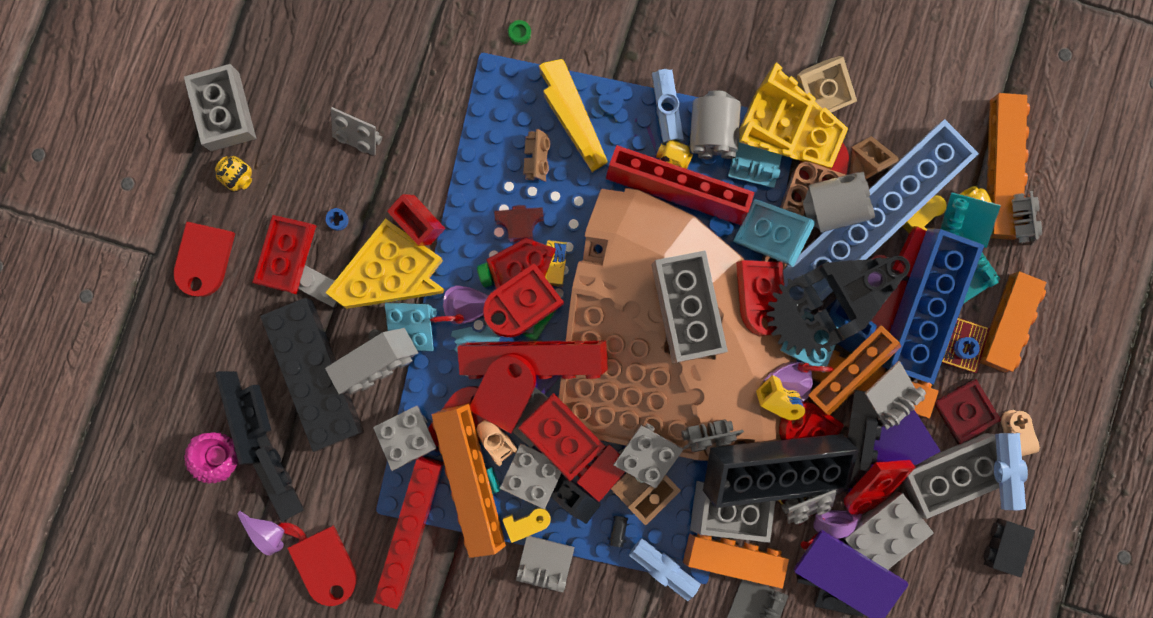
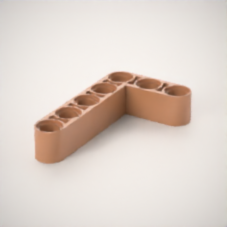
[761,162,845,270]

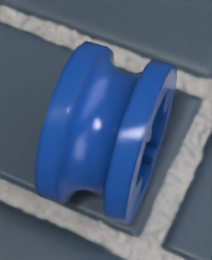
[326,208,349,231]
[954,337,979,359]

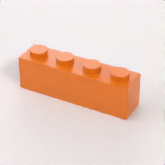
[980,271,1047,372]
[808,325,901,415]
[683,533,789,589]

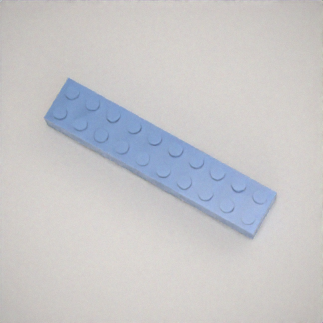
[783,119,979,313]

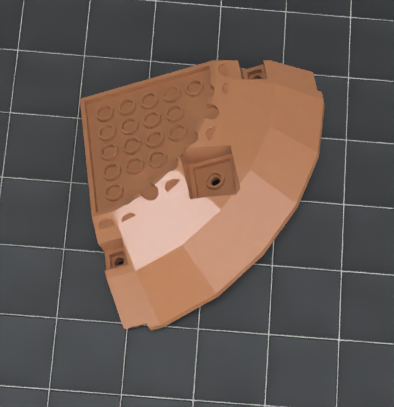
[559,188,808,461]

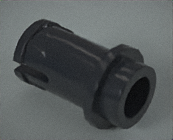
[607,515,628,547]

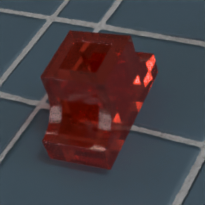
[494,205,544,242]

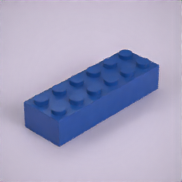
[882,228,984,384]

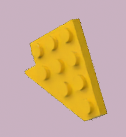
[326,218,444,309]

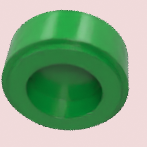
[508,20,531,45]
[477,263,494,288]

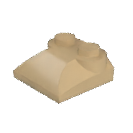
[797,56,857,112]

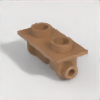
[523,129,550,182]

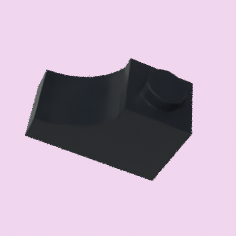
[551,473,601,524]

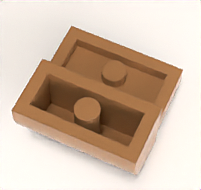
[611,473,681,526]

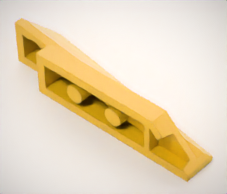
[539,59,608,172]

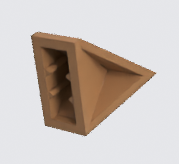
[850,136,899,181]

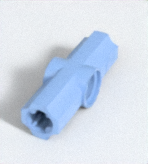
[652,69,684,144]
[994,433,1028,510]
[629,538,701,601]

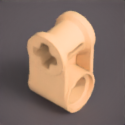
[1001,410,1040,456]
[476,420,518,466]

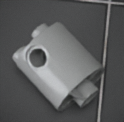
[690,91,741,159]
[803,172,875,233]

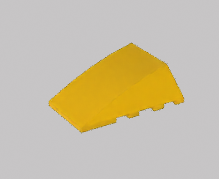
[739,62,848,169]

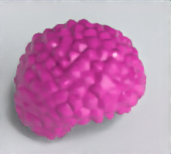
[184,433,238,484]

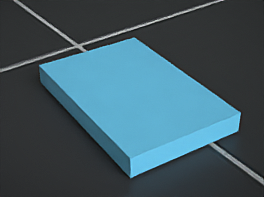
[733,199,816,267]

